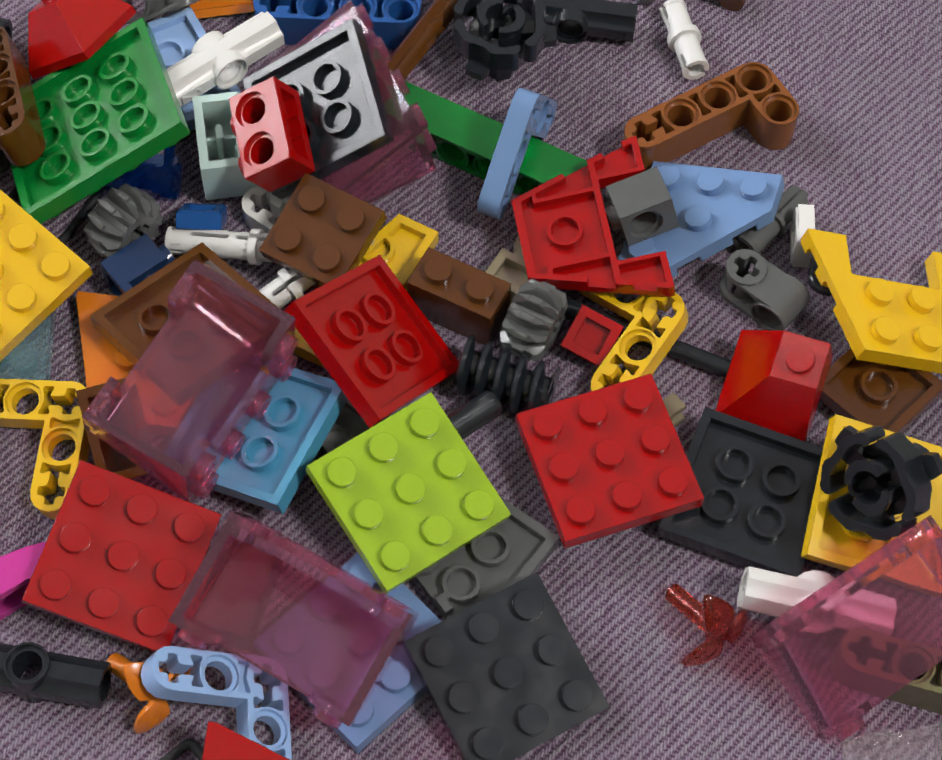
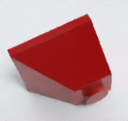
[28,0,137,79]
[716,330,833,442]

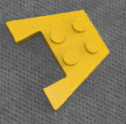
[800,228,942,374]

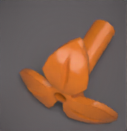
[106,653,191,734]

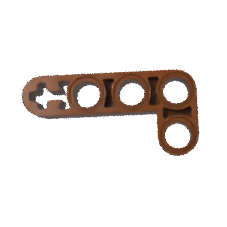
[623,62,799,171]

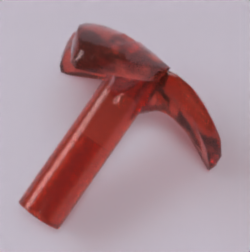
[665,584,749,667]

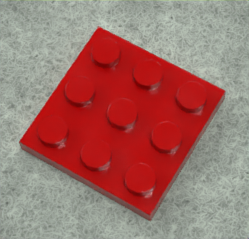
[283,255,459,428]
[515,374,704,549]
[22,460,221,653]

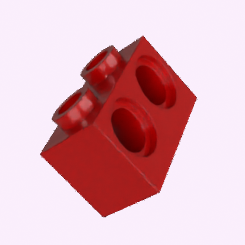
[229,76,315,192]

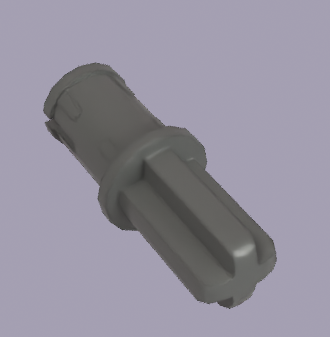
[733,185,809,253]

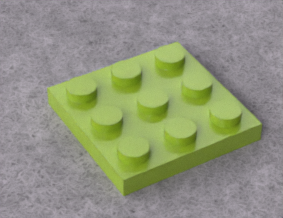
[305,392,512,595]

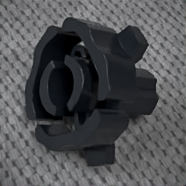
[453,0,557,81]
[820,425,942,541]

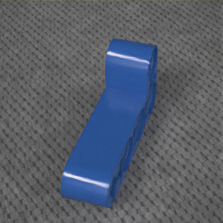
[253,0,423,50]

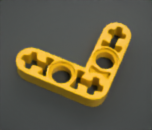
[577,290,688,391]
[0,378,90,520]

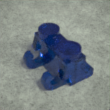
[106,145,182,200]

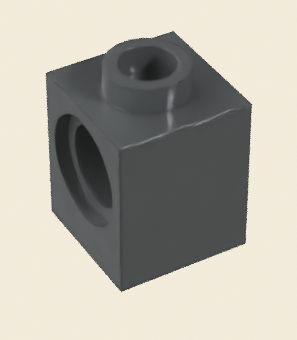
[605,166,679,247]

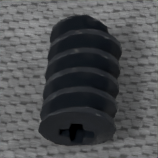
[456,335,561,414]

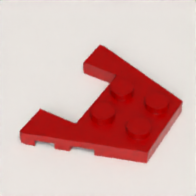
[511,136,675,297]

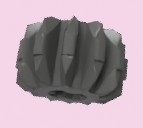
[84,183,164,258]
[500,279,568,362]

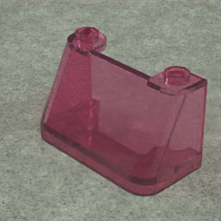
[168,511,420,729]
[752,515,942,741]

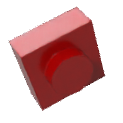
[560,305,624,367]

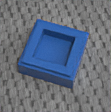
[176,203,227,230]

